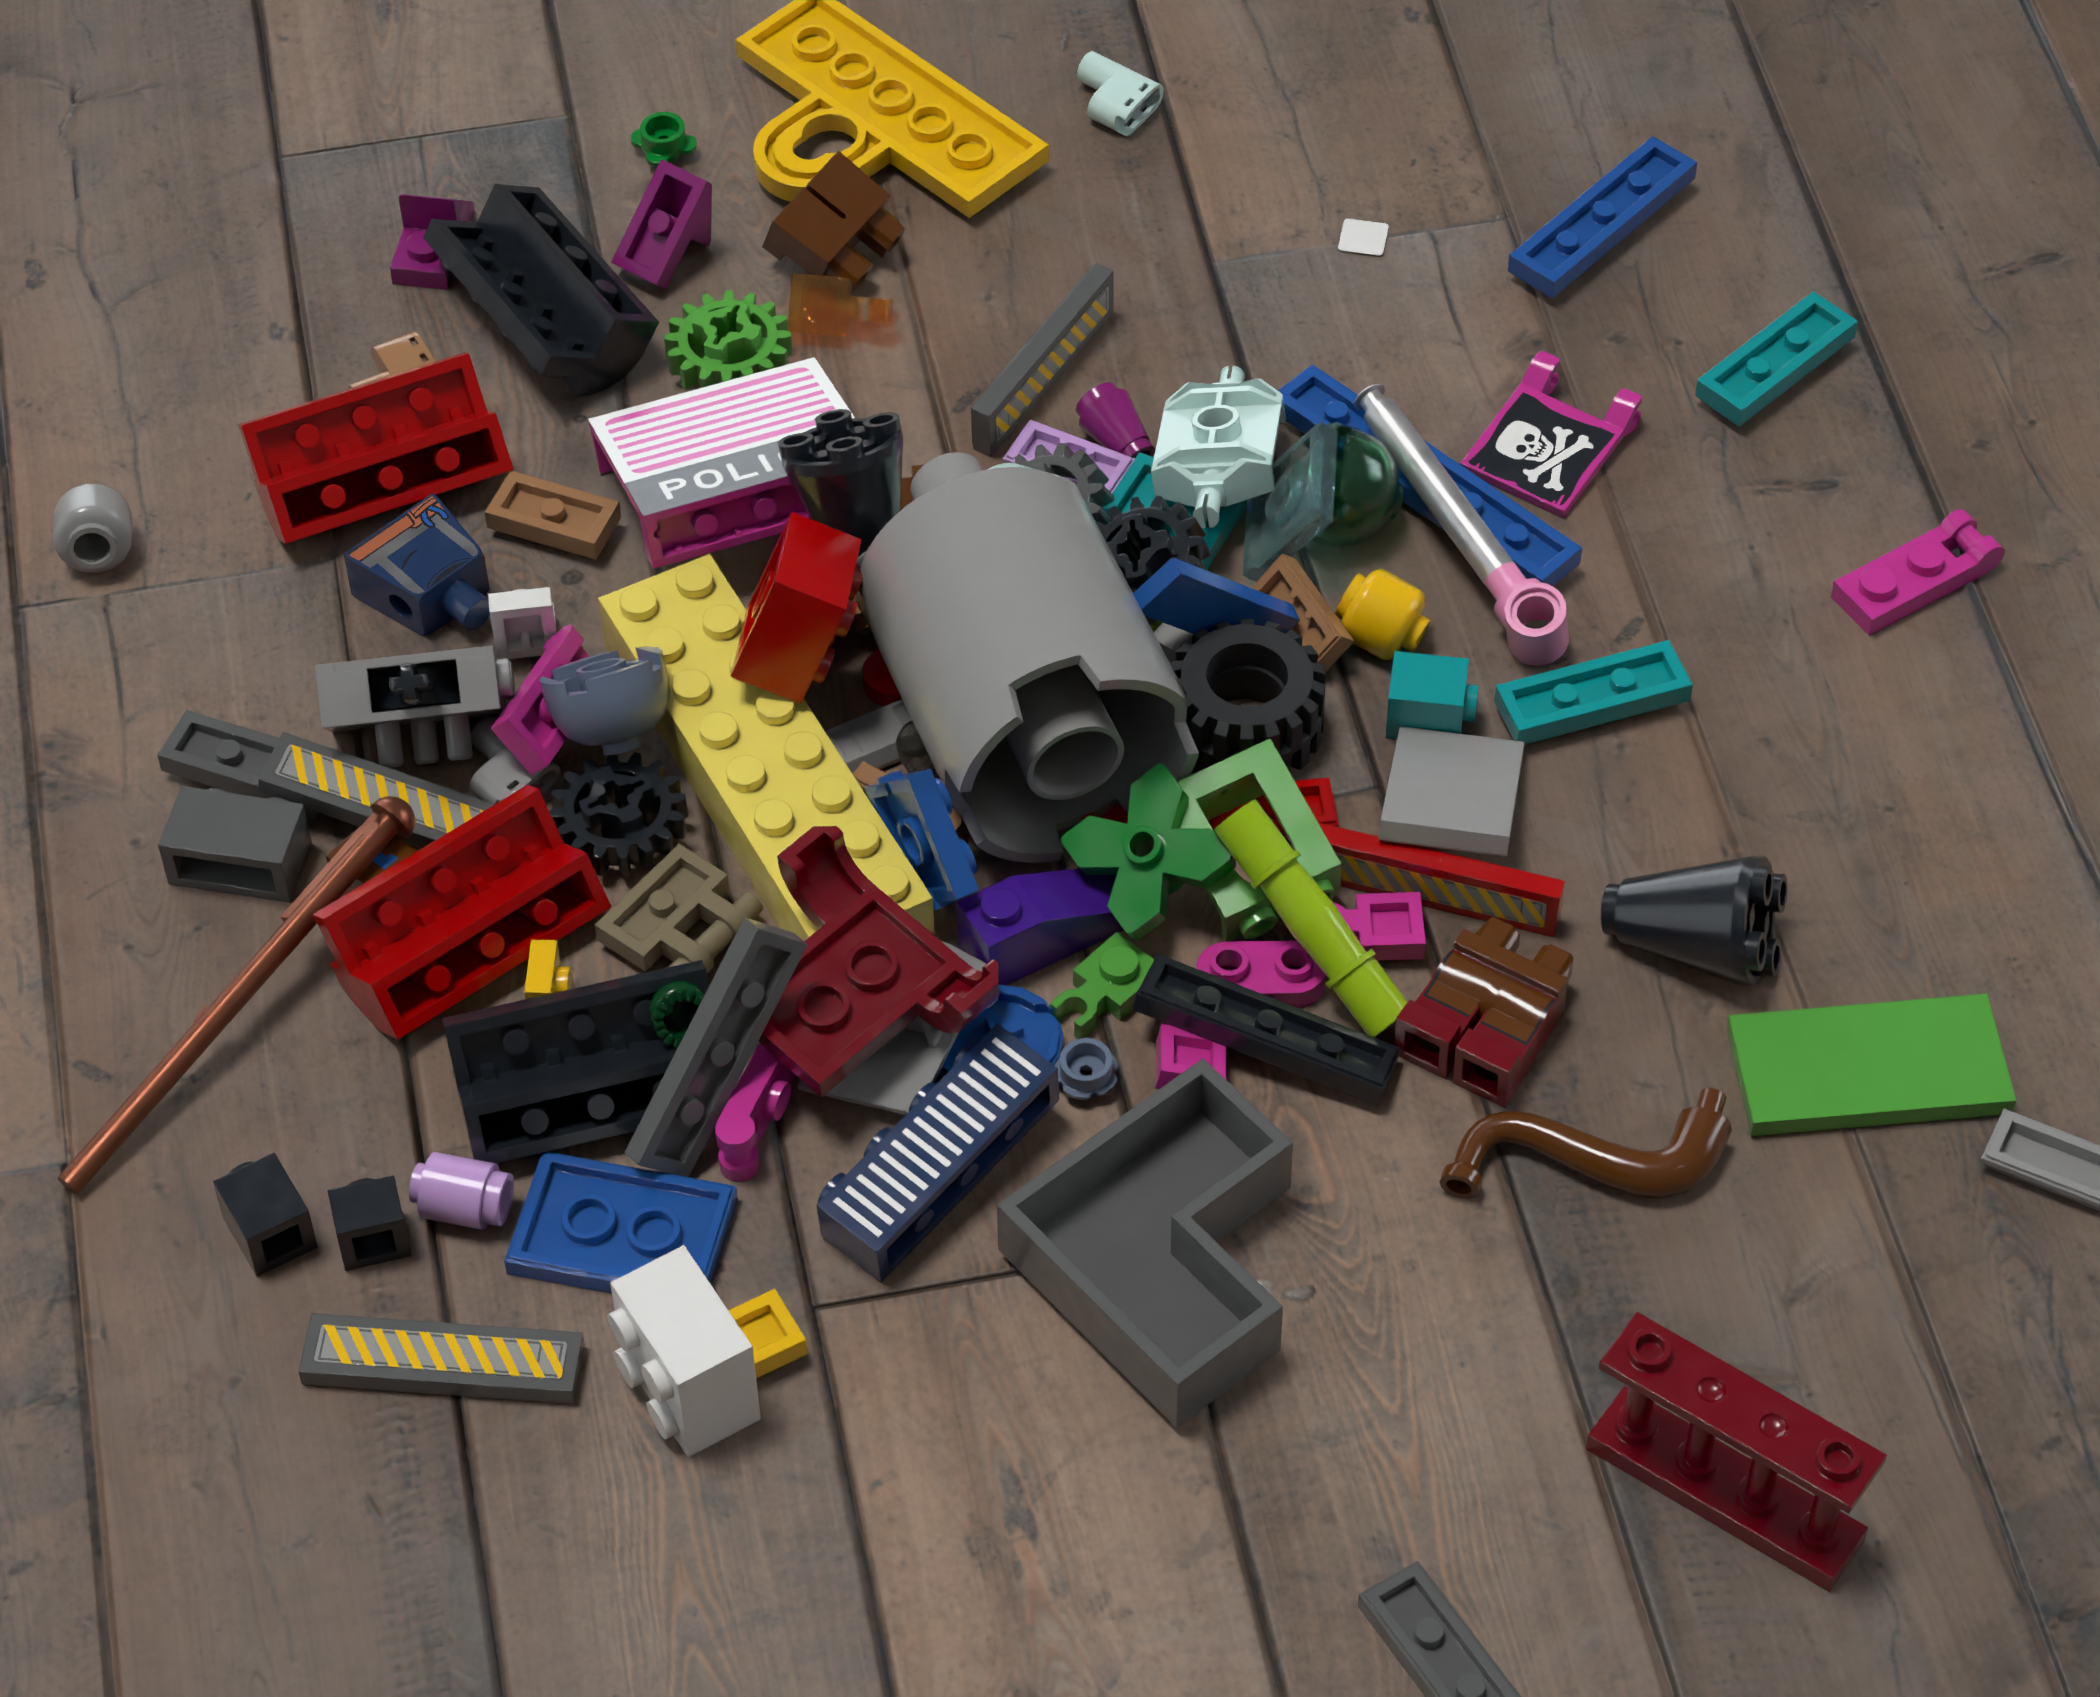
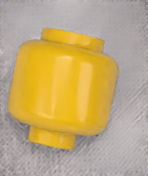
[1335,569,1431,661]

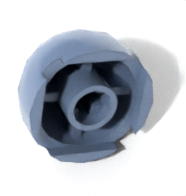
[539,646,670,755]

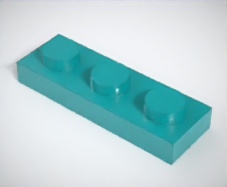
[1695,291,1858,427]
[1494,640,1693,745]

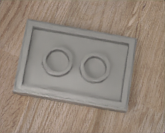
[1379,726,1524,857]

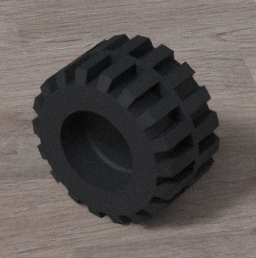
[1171,619,1326,772]

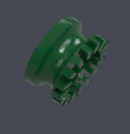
[649,981,704,1048]

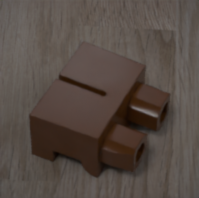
[762,150,905,295]

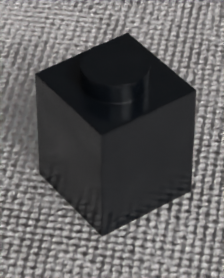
[213,1152,318,1277]

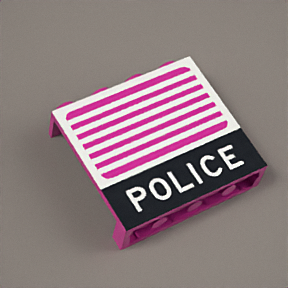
[588,357,855,569]

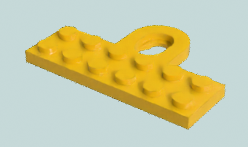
[735,0,1049,218]

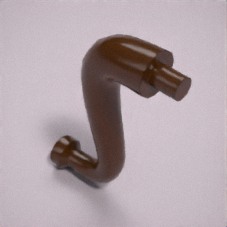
[1439,1088,1732,1199]

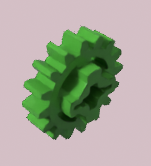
[664,290,792,390]

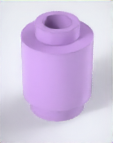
[409,1152,514,1230]

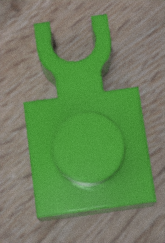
[1050,932,1154,1039]

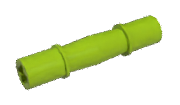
[1214,799,1408,1038]

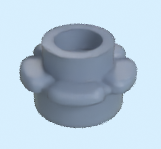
[1054,1038,1118,1100]

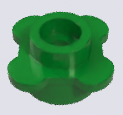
[631,112,697,167]

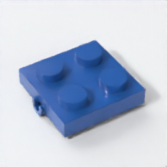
[864,769,979,910]

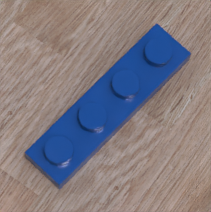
[1508,136,1698,299]

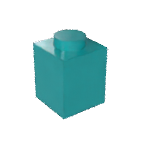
[1385,651,1479,739]

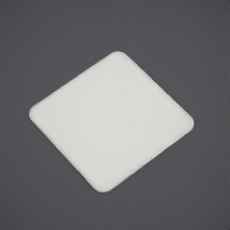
[1338,219,1389,256]

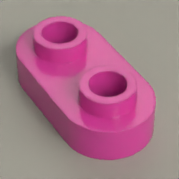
[1196,941,1326,1008]

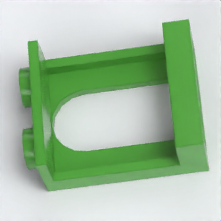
[1178,739,1341,942]

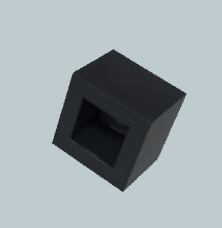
[327,1175,412,1271]

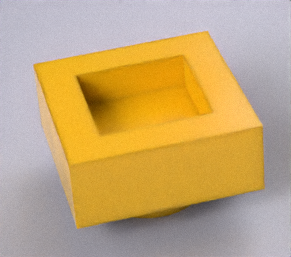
[524,940,573,999]
[728,1289,808,1378]

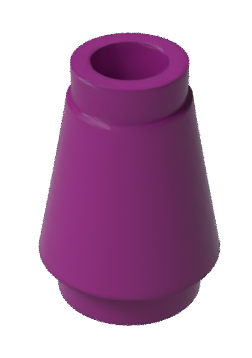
[1076,382,1155,458]

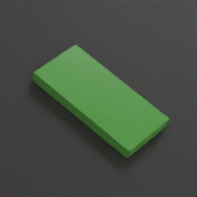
[1726,993,2016,1136]

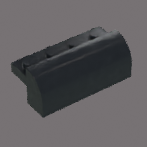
[423,184,659,396]
[442,960,734,1163]

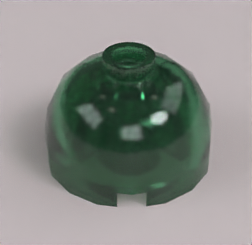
[1292,422,1403,547]

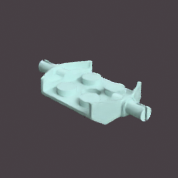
[1151,366,1286,528]

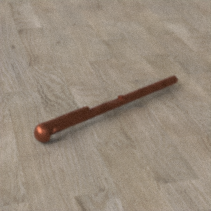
[57,796,416,1195]

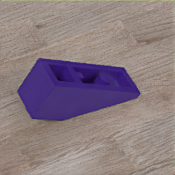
[956,868,1124,986]

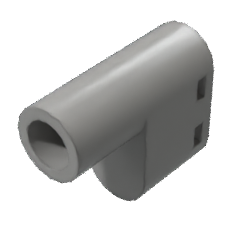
[469,715,561,804]

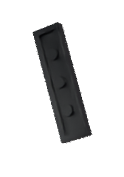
[1132,954,1402,1106]

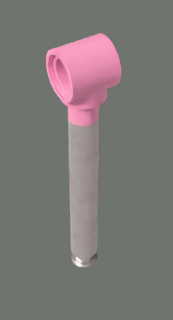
[1354,384,1569,666]

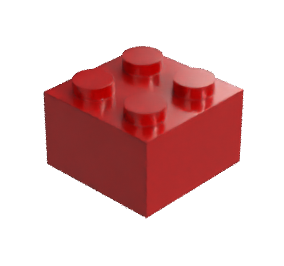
[730,512,863,704]

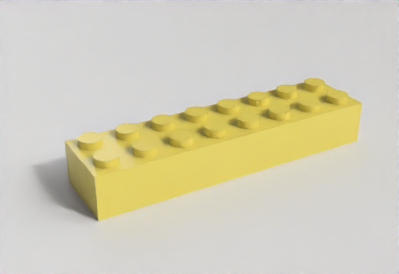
[598,554,935,941]

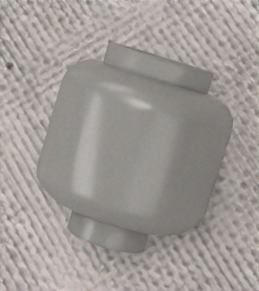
[53,484,132,573]

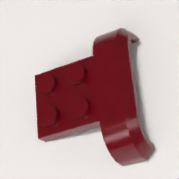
[758,826,999,1098]

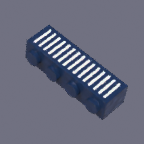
[816,1023,1059,1283]

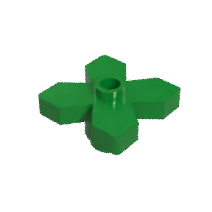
[1061,764,1237,940]

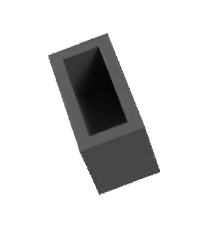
[158,786,312,902]

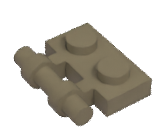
[595,844,763,974]

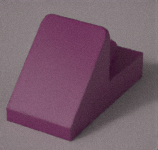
[611,159,712,290]
[390,194,474,290]

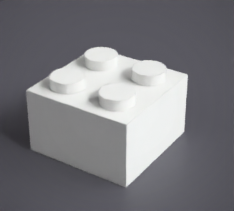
[607,1245,761,1458]

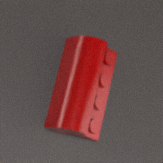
[238,352,514,544]
[313,785,612,1040]

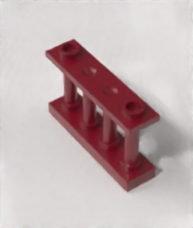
[1586,1312,1887,1593]

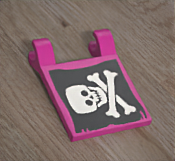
[1460,351,1642,519]

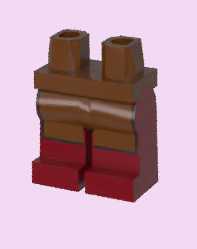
[1395,917,1573,1108]

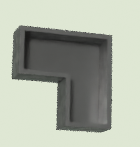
[997,1058,1293,1428]

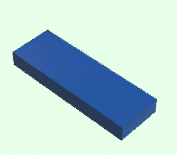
[1134,557,1300,634]

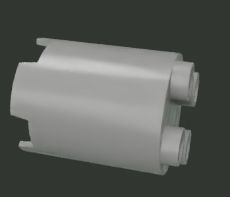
[854,452,1199,863]

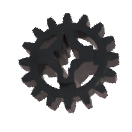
[1096,496,1211,625]
[549,752,688,877]

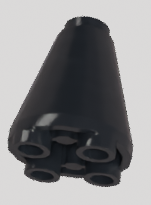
[778,409,904,557]
[1601,856,1788,986]

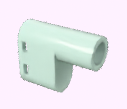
[1077,51,1164,136]

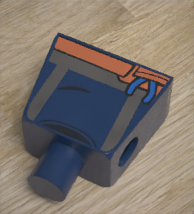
[343,493,490,636]

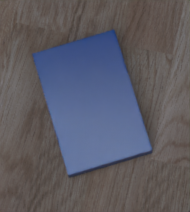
[504,1152,738,1294]

